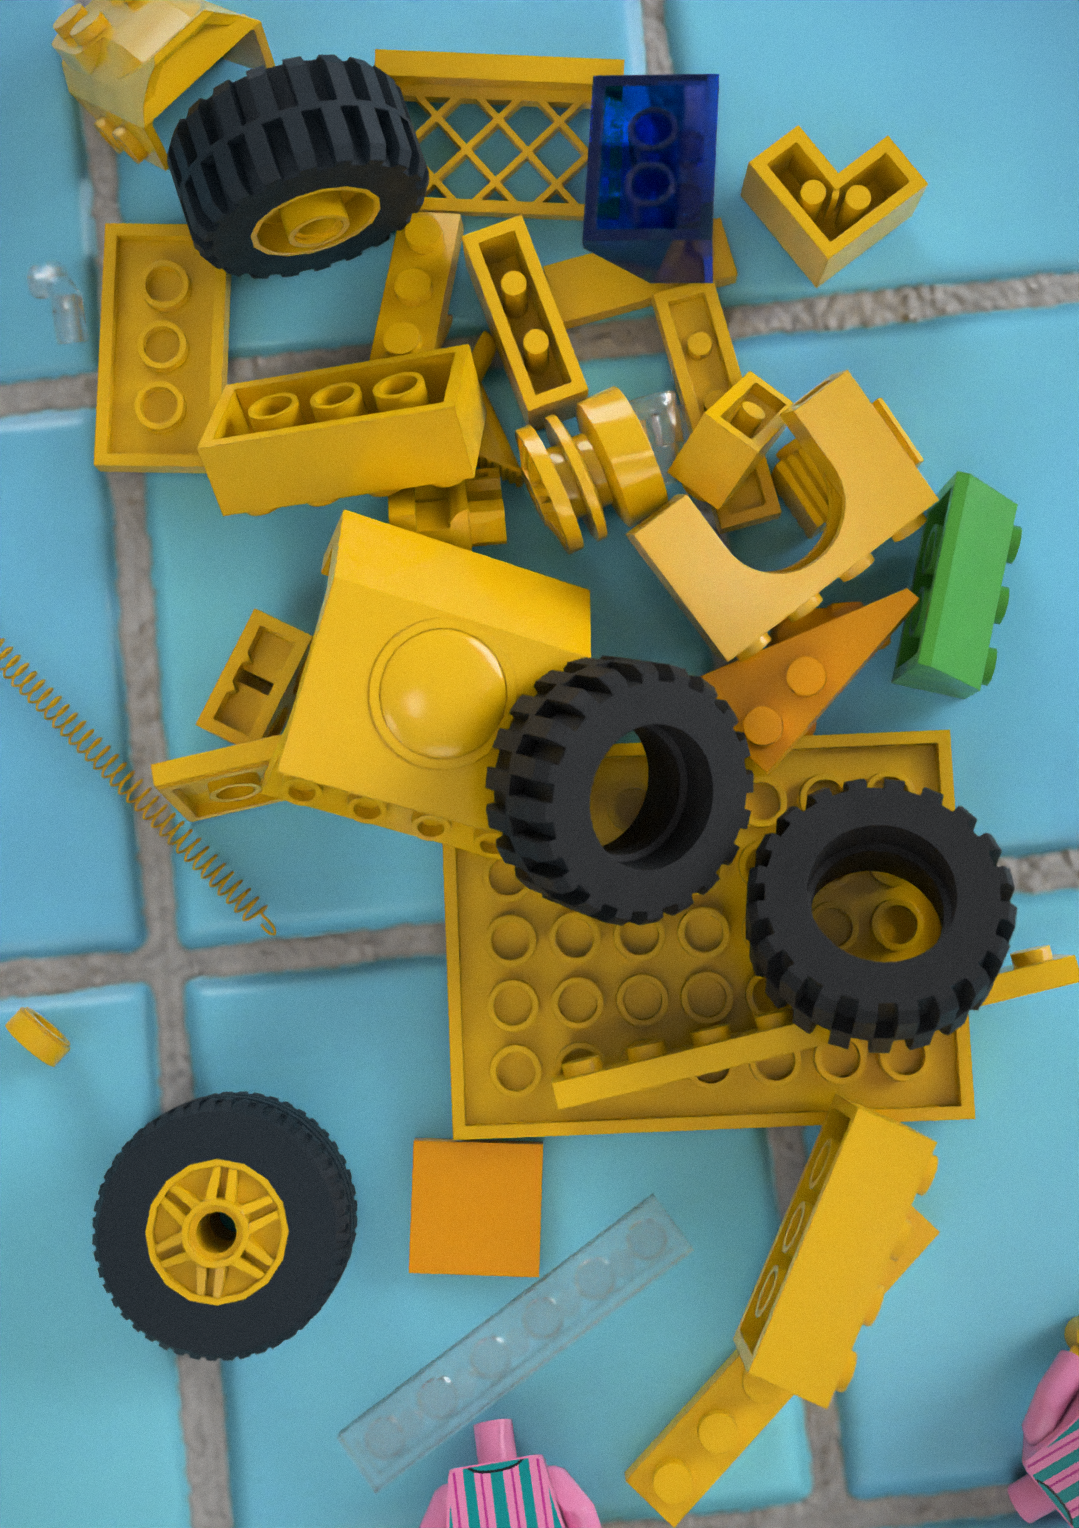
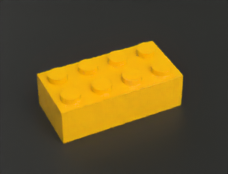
[197,344,487,516]
[733,1094,938,1409]

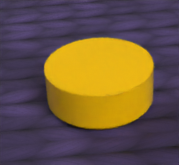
[5,1007,71,1067]

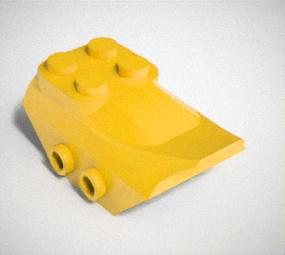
[52,0,275,171]

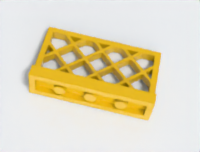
[375,49,624,222]

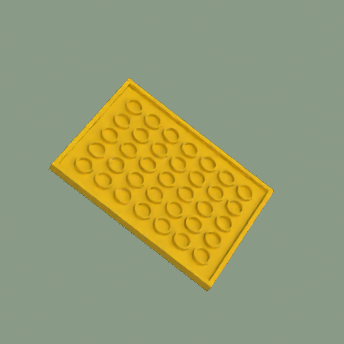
[442,730,975,1140]

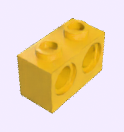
[195,608,313,745]

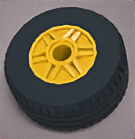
[92,1091,357,1361]

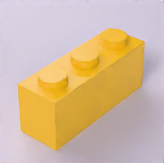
[462,214,589,431]

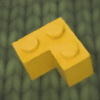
[740,125,928,288]

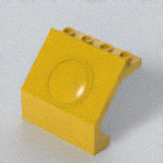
[261,509,591,860]

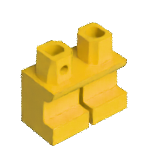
[388,467,507,551]

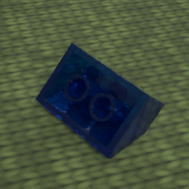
[582,74,720,283]

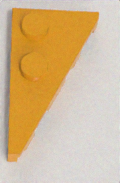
[699,588,920,774]

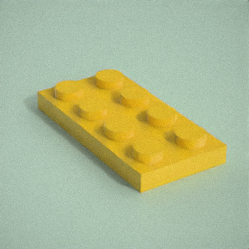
[94,223,231,474]

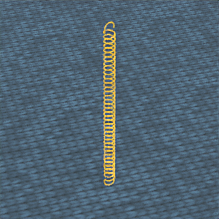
[0,638,276,936]

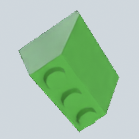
[891,471,1022,699]

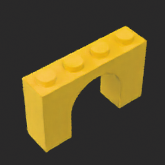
[625,370,939,662]

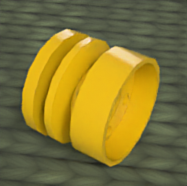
[515,386,668,555]

